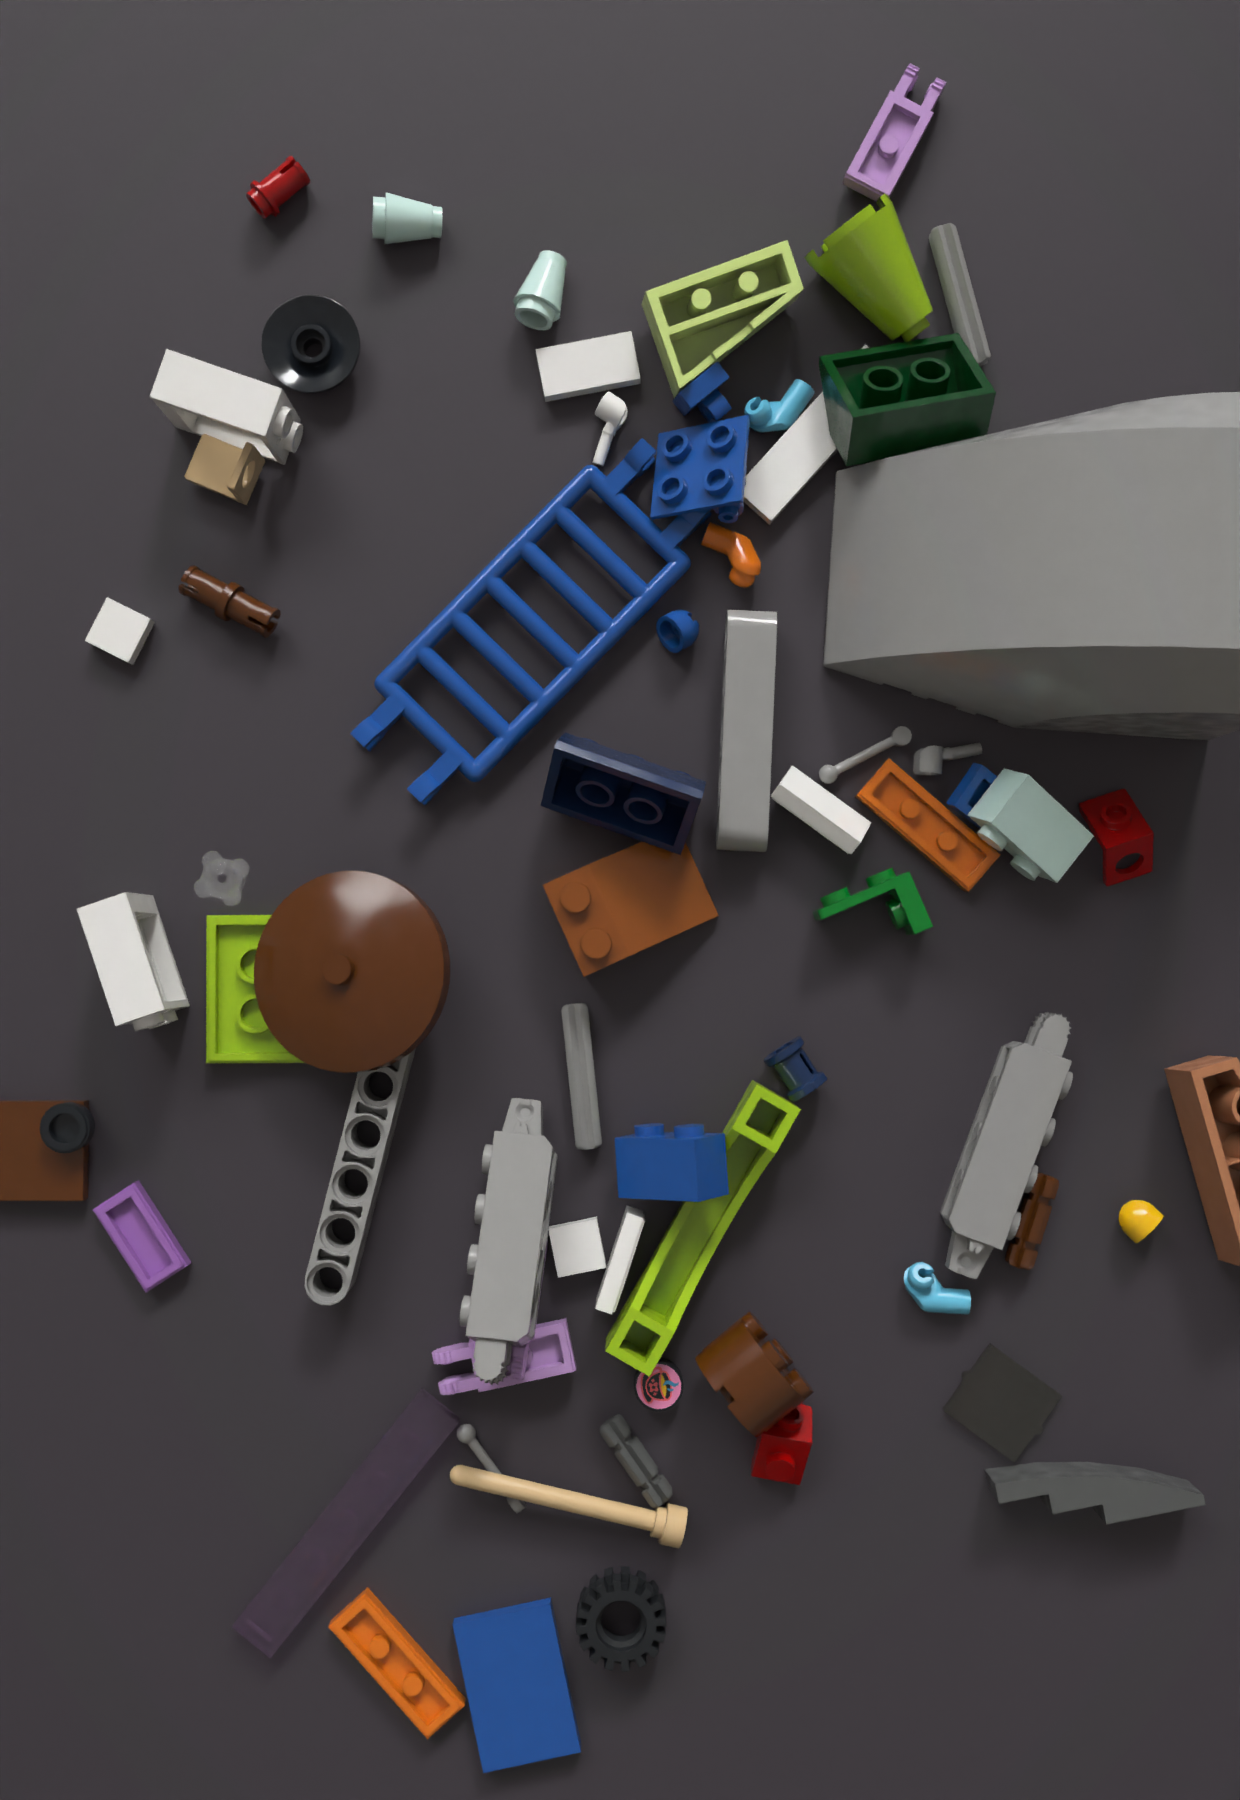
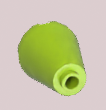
[804,193,933,342]

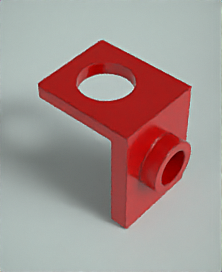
[1079,789,1154,887]

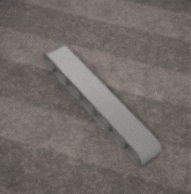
[304,1048,416,1306]

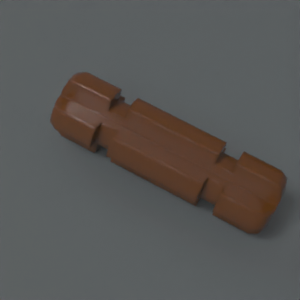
[1005,1172,1059,1270]

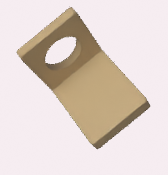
[184,434,265,505]

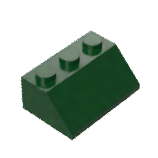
[819,333,996,466]

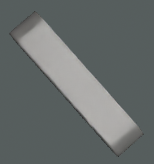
[716,610,777,852]

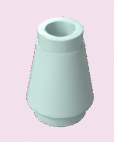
[372,192,442,244]
[513,250,567,330]

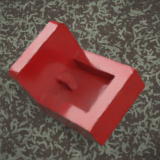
[751,1404,812,1485]

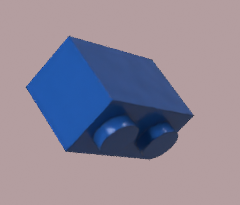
[615,1123,729,1202]

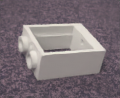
[149,349,303,465]
[77,892,190,1032]

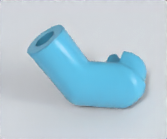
[744,379,815,433]
[904,1262,971,1315]

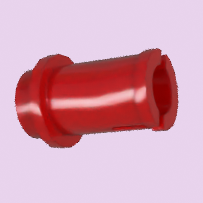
[246,156,310,219]

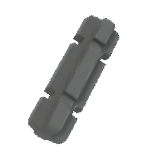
[600,1414,673,1508]

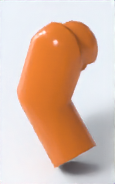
[701,522,761,588]

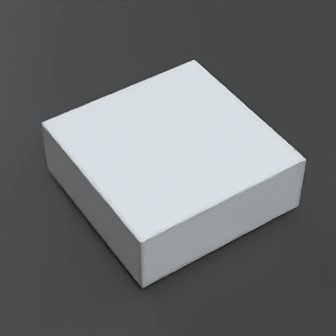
[85,597,155,665]
[548,1216,607,1278]

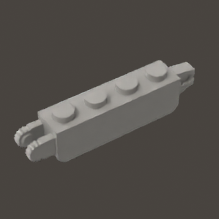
[940,1012,1073,1279]
[460,1098,558,1385]

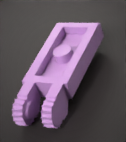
[842,63,947,202]
[431,1318,577,1395]

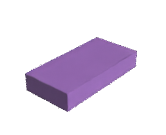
[93,1180,192,1293]

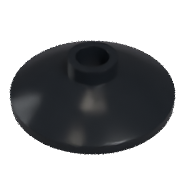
[261,295,361,394]

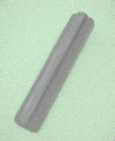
[929,223,991,367]
[561,1003,602,1150]

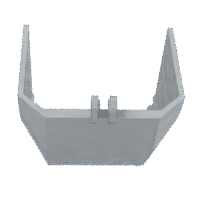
[823,392,1240,741]

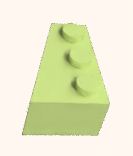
[642,240,804,398]

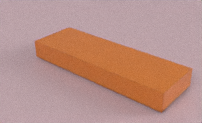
[855,758,1001,892]
[328,1587,466,1740]

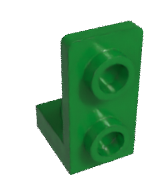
[813,867,933,935]

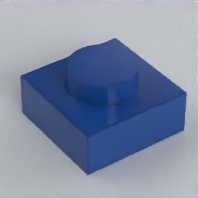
[946,763,997,829]

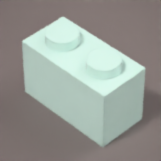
[968,768,1094,883]

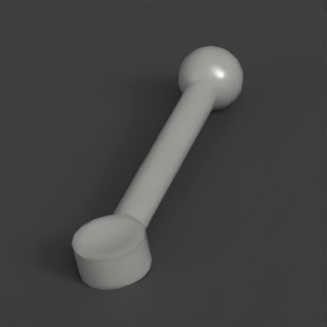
[819,726,912,784]
[457,1424,526,1514]

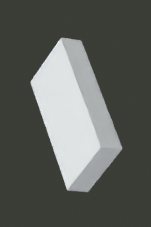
[535,331,641,402]
[771,765,872,854]
[595,1206,645,1314]

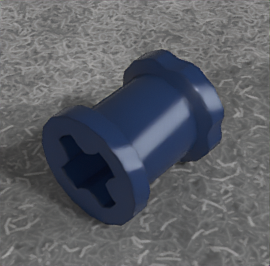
[763,1036,827,1102]

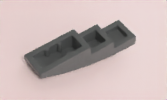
[985,1462,1206,1525]

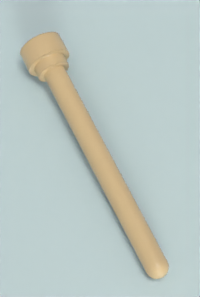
[450,1465,688,1549]

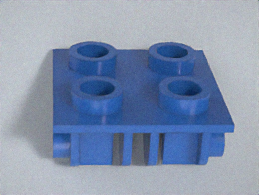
[650,415,750,523]

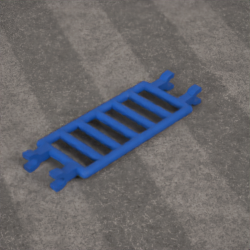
[350,438,712,806]

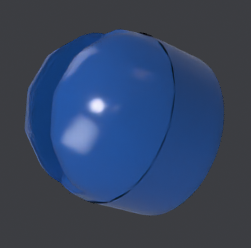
[656,609,700,653]

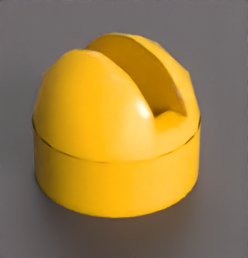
[1119,1200,1164,1244]

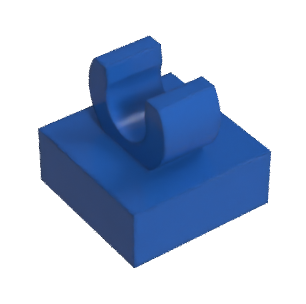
[672,361,732,423]

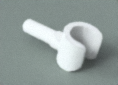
[592,392,628,466]

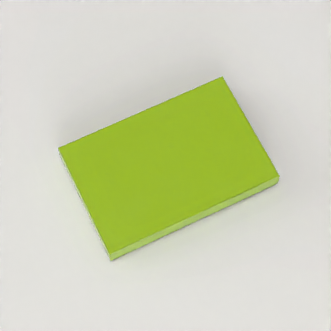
[206,915,305,1063]

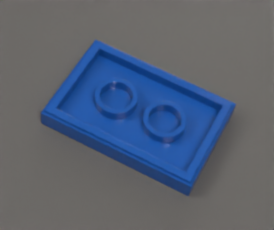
[452,1597,581,1773]

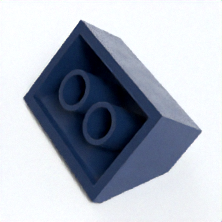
[540,733,706,855]

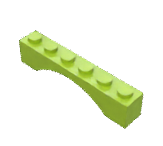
[605,1080,801,1377]

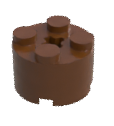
[695,1311,814,1437]

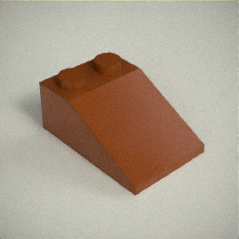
[542,842,719,977]

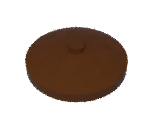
[254,870,450,1073]

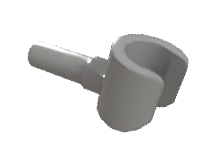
[913,743,982,776]

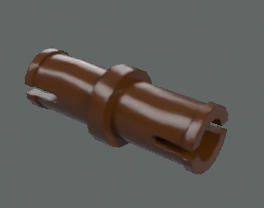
[179,565,281,638]

